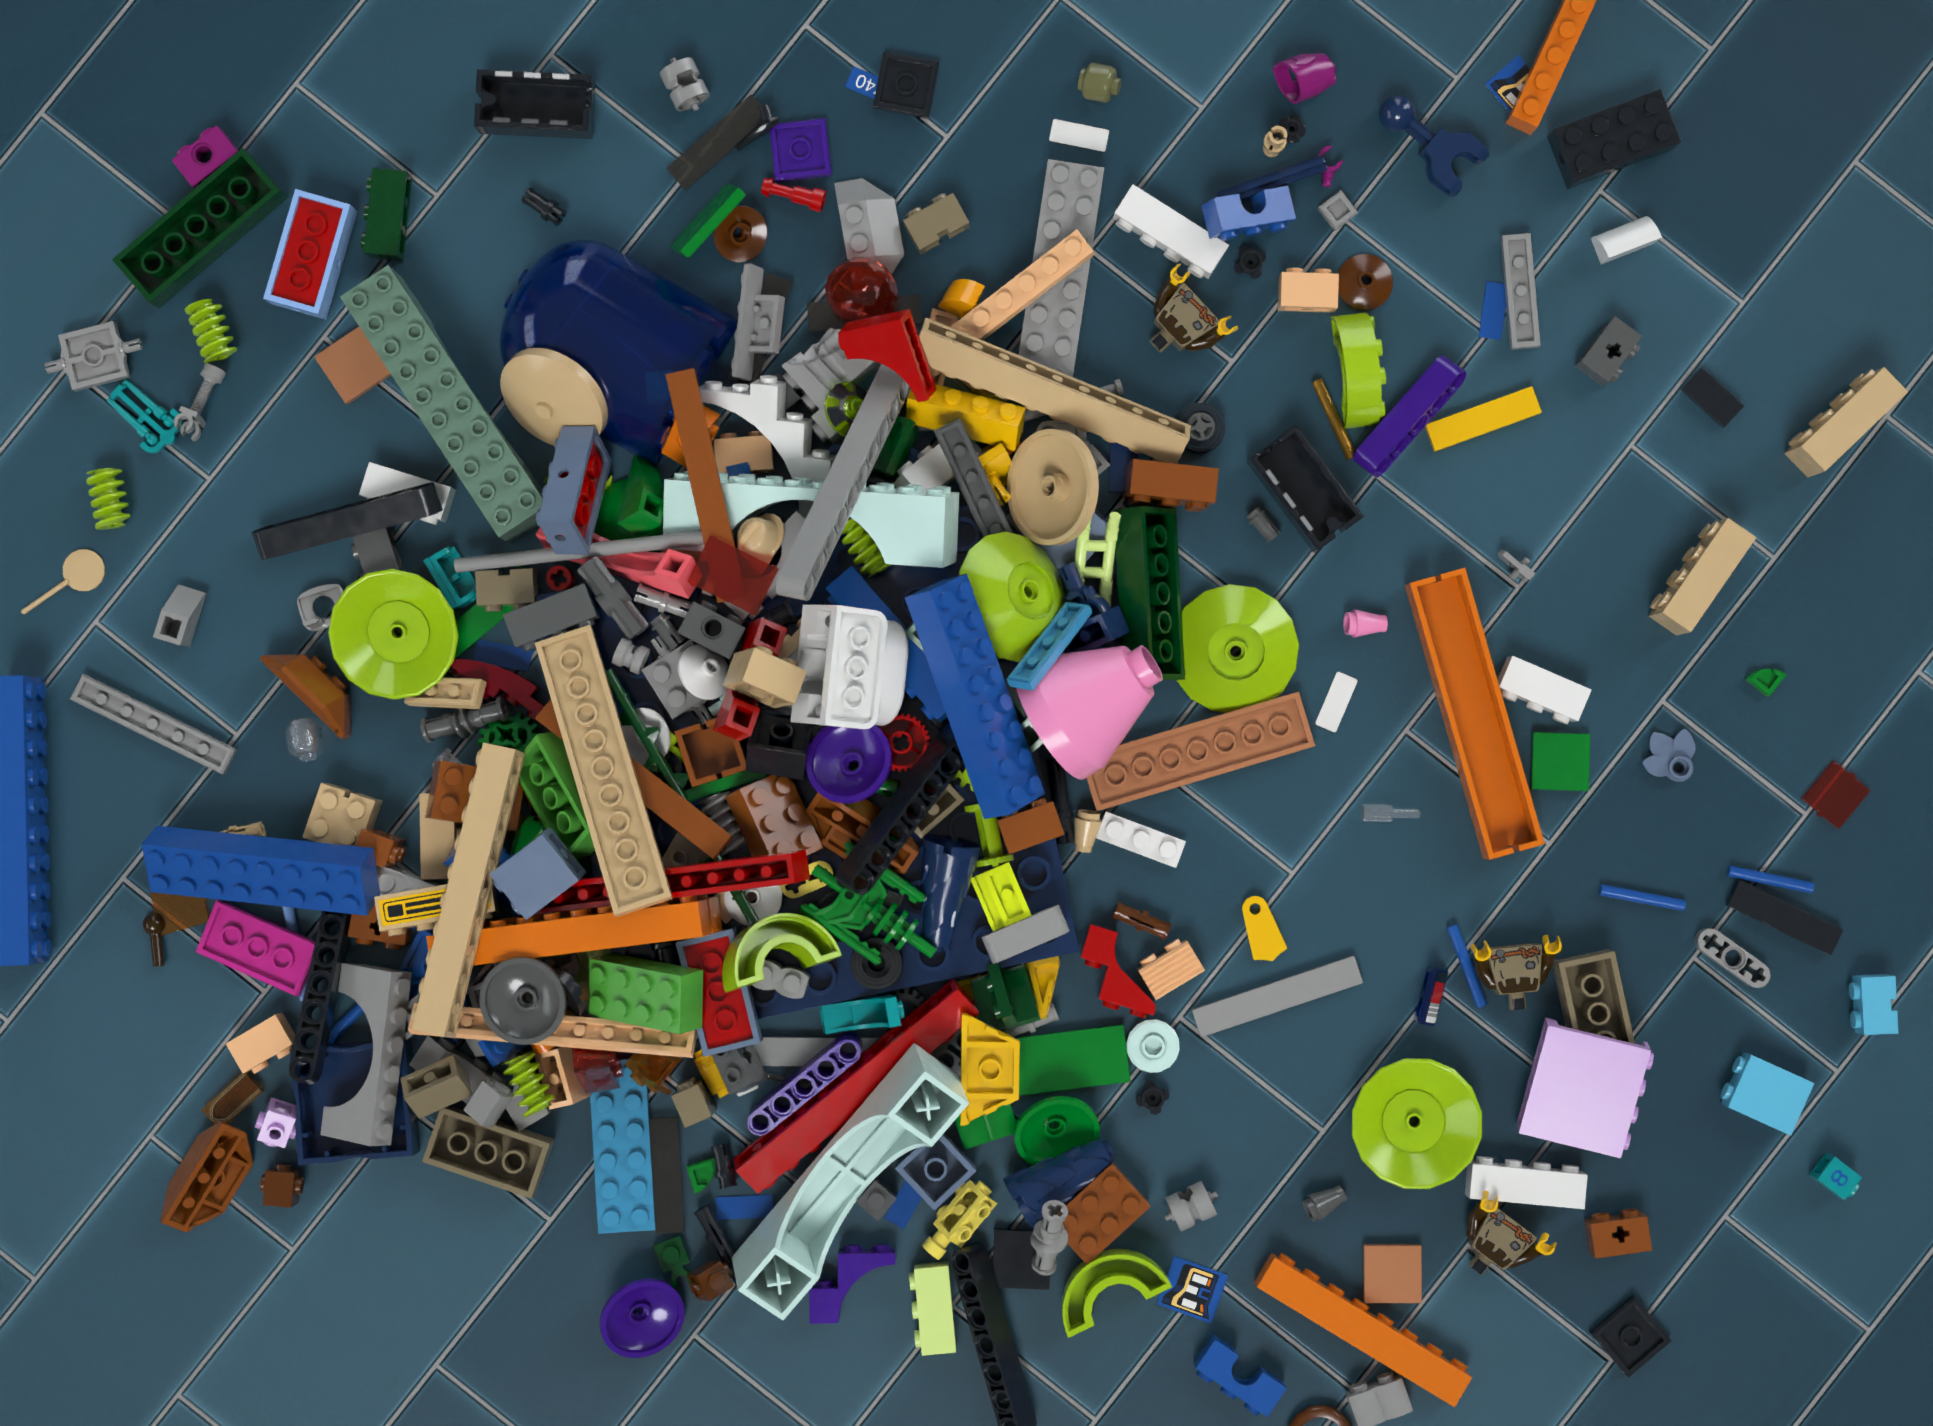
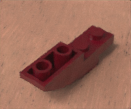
[451,659,545,724]

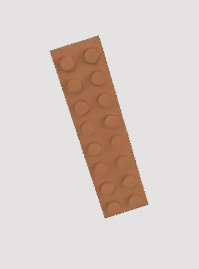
[1086,692,1315,811]

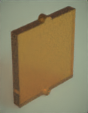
[149,890,210,935]

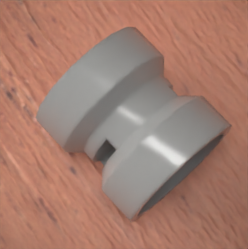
[612,637,650,675]

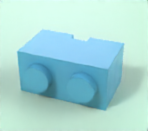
[1849,974,1899,1035]

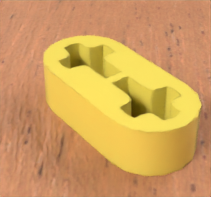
[780,860,834,899]

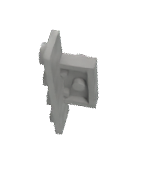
[731,263,785,381]

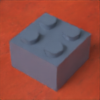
[895,1132,976,1211]

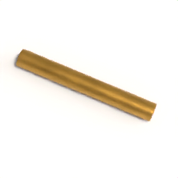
[1312,378,1355,460]

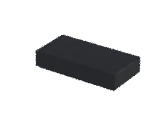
[1681,368,1744,428]

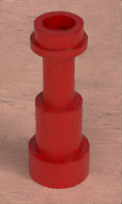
[761,178,826,213]

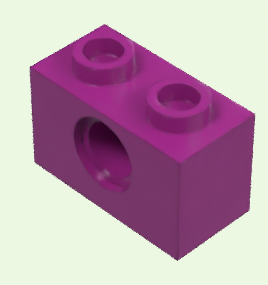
[172,125,239,189]

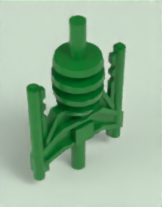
[800,841,937,965]

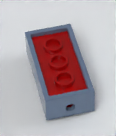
[536,426,612,555]
[676,927,763,1057]

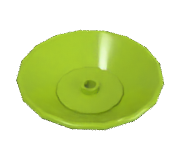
[959,532,1065,663]
[328,569,459,700]
[1176,584,1299,713]
[1352,1058,1482,1189]

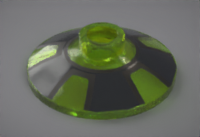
[824,382,867,437]

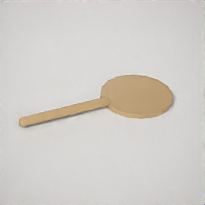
[21,549,105,614]

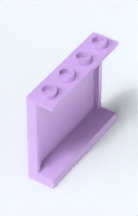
[1516,1017,1654,1158]

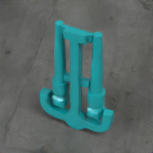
[107,379,184,454]

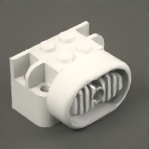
[791,605,908,729]

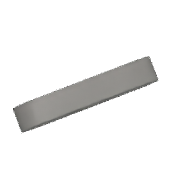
[1694,928,1770,988]

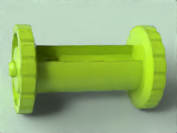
[964,804,1014,867]

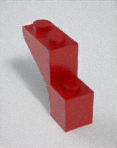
[1080,923,1156,1018]

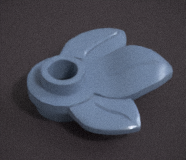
[1642,729,1696,782]

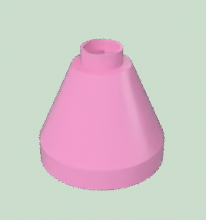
[1016,645,1163,780]

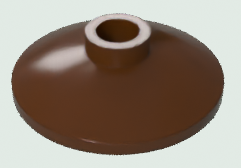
[713,206,767,263]
[1338,254,1393,311]

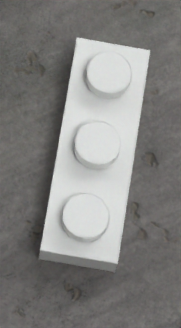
[1096,811,1186,868]

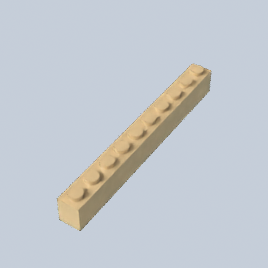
[918,318,1191,464]
[412,742,526,1038]

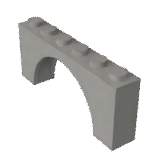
[320,963,412,1146]

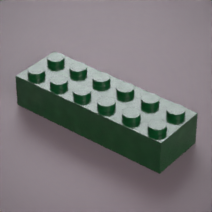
[112,148,288,308]
[1114,506,1185,681]

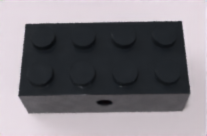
[1547,89,1681,189]

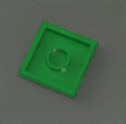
[1530,732,1590,791]

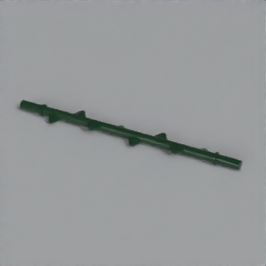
[605,669,759,925]

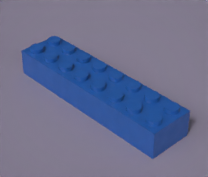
[905,574,1045,819]
[142,826,380,916]

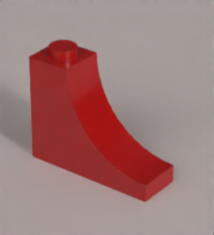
[838,309,937,402]

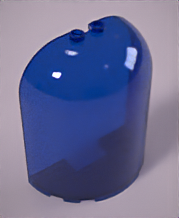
[500,240,738,467]

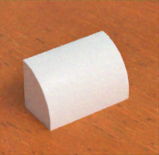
[1591,216,1662,264]

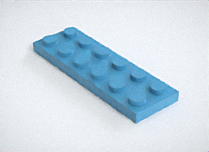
[588,1057,657,1234]

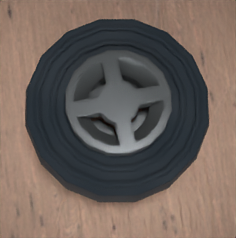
[1176,403,1225,453]

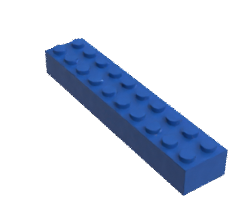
[0,675,52,966]

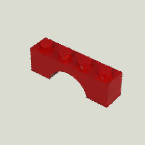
[713,617,787,741]

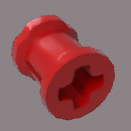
[546,566,575,591]

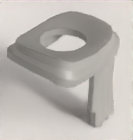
[297,584,343,631]

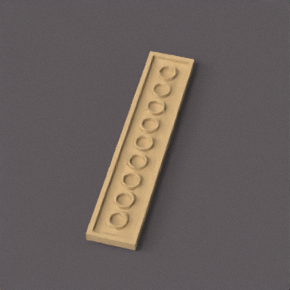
[535,625,673,917]

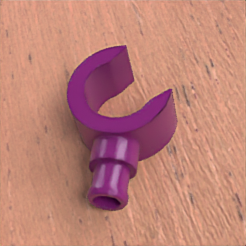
[1318,146,1343,188]

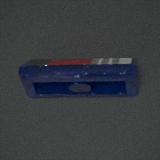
[1414,966,1448,1026]

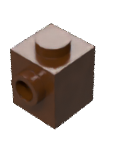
[260,1163,304,1208]
[686,1260,734,1301]

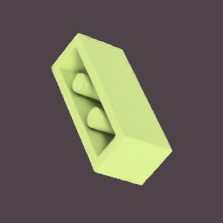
[909,1261,956,1356]

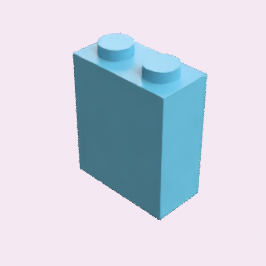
[1720,1052,1814,1136]

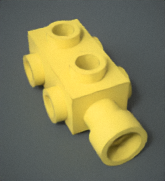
[922,1180,998,1260]

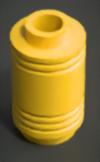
[694,1049,729,1099]

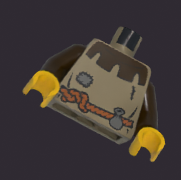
[1149,264,1238,353]
[1470,935,1562,1010]
[1466,1191,1557,1275]

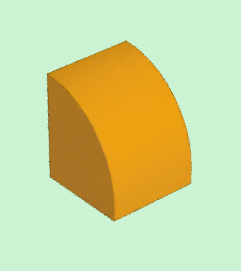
[938,279,985,318]

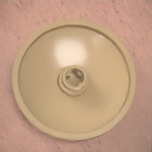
[500,348,608,446]
[1007,429,1099,545]

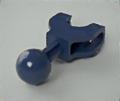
[1379,95,1489,197]

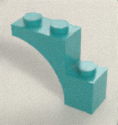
[819,994,904,1034]

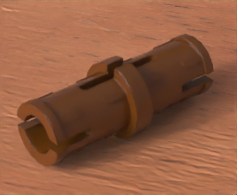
[1112,901,1172,940]

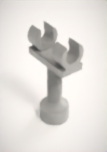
[174,363,226,442]

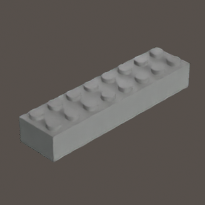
[1018,159,1104,377]

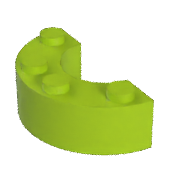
[1330,313,1386,429]
[722,913,842,993]
[1061,1249,1172,1338]

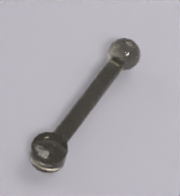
[766,1073,811,1089]

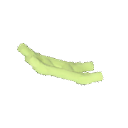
[1074,512,1121,607]

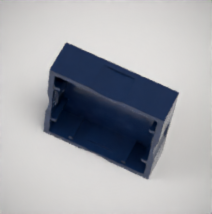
[290,1038,420,1165]

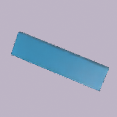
[1007,602,1092,690]

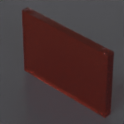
[687,536,779,616]

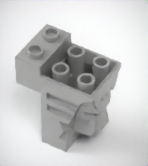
[782,328,881,445]

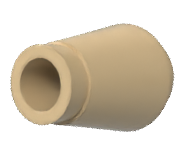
[1074,809,1102,853]

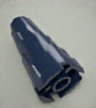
[920,835,981,952]
[1003,1138,1116,1229]

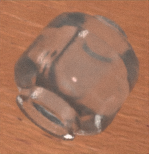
[285,718,325,761]

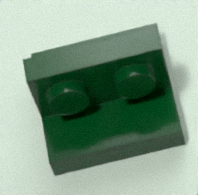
[872,416,919,481]
[970,963,1041,1032]

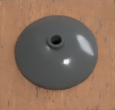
[479,957,567,1045]

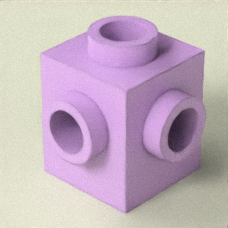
[254,1097,297,1148]

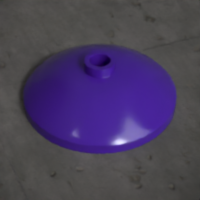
[806,725,892,804]
[599,1278,685,1358]

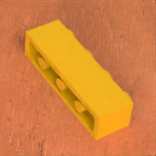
[906,384,1026,451]

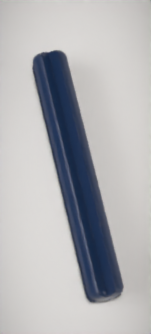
[1217,155,1327,201]

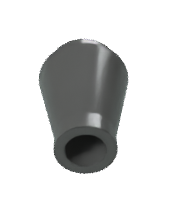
[1302,1185,1347,1221]

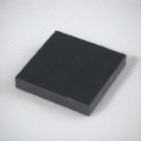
[873,52,939,119]
[993,1228,1050,1290]
[1589,1295,1672,1378]

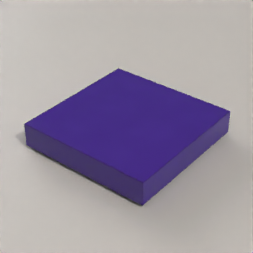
[770,118,832,183]

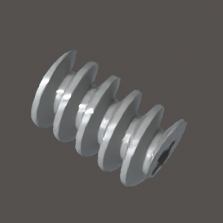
[695,791,746,856]

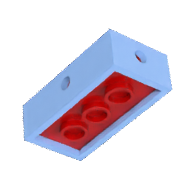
[263,189,358,320]

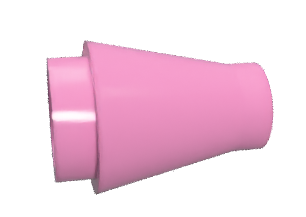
[1343,609,1388,638]

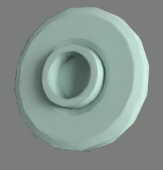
[1126,1019,1180,1073]

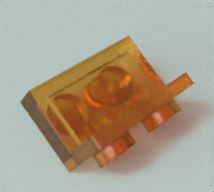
[625,1053,682,1095]

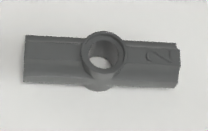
[577,556,650,640]

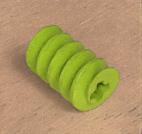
[184,299,238,363]
[86,468,131,530]
[841,519,892,578]
[501,1052,555,1118]

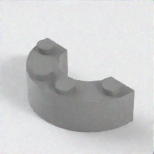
[409,1036,514,1127]

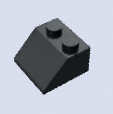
[745,705,814,780]

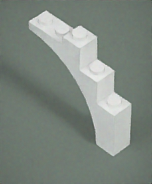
[699,375,837,519]

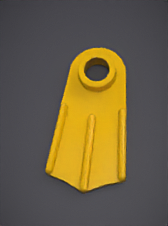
[1242,896,1287,961]

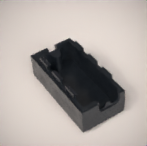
[474,69,595,139]
[1246,425,1364,553]

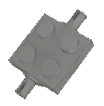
[45,321,143,392]
[642,635,713,725]

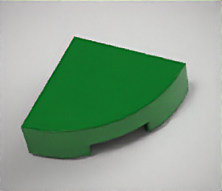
[1744,669,1787,697]
[686,1157,715,1194]

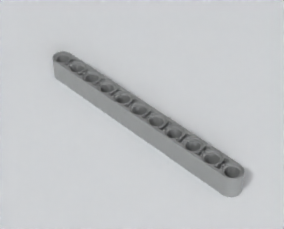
[776,364,911,601]

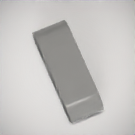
[981,904,1070,964]

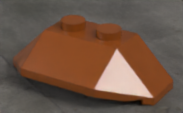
[260,655,351,740]
[806,792,920,874]
[160,1121,253,1233]

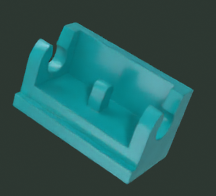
[423,546,476,611]

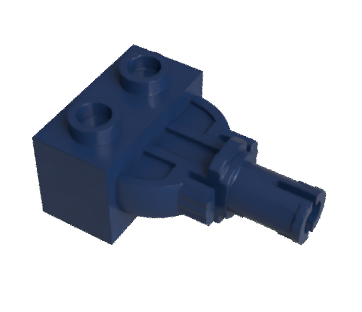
[1058,562,1130,653]

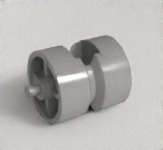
[660,57,710,111]
[1164,1181,1218,1232]

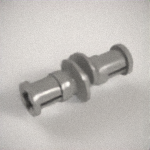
[1030,1200,1068,1276]

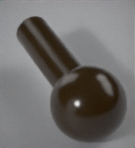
[143,913,166,968]

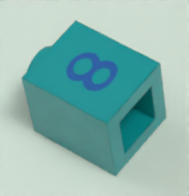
[1809,1153,1862,1200]

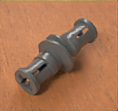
[420,696,510,743]

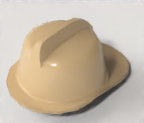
[737,513,785,578]

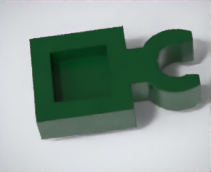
[653,1234,691,1289]

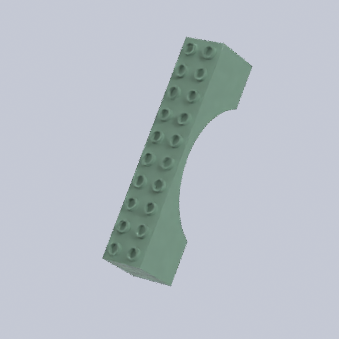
[340,265,543,543]

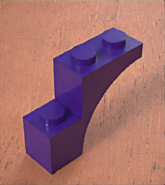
[809,1244,896,1324]

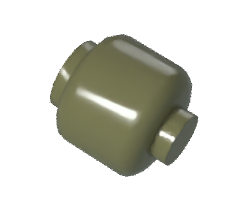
[1078,63,1122,103]

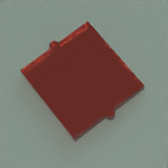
[1801,761,1870,829]

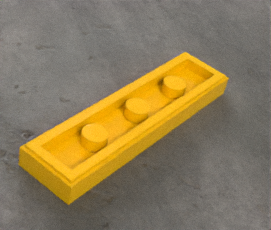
[1425,386,1542,452]

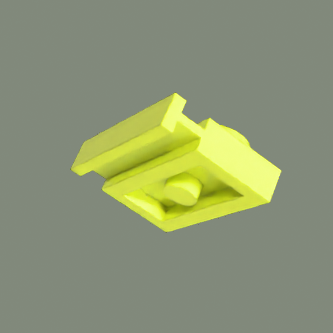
[971,862,1032,932]

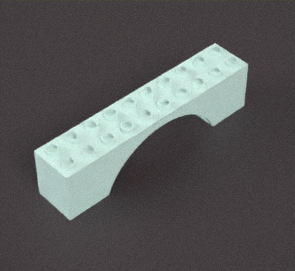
[663,471,959,568]
[732,1043,969,1320]

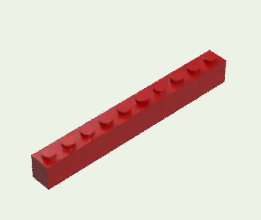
[534,849,810,915]
[733,979,979,1194]

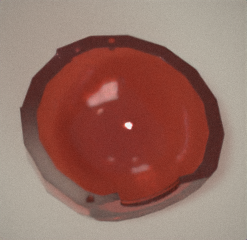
[825,257,898,321]

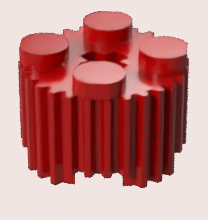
[879,713,931,772]

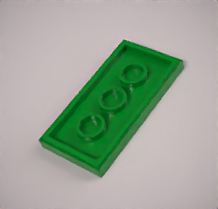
[1014,1024,1131,1096]

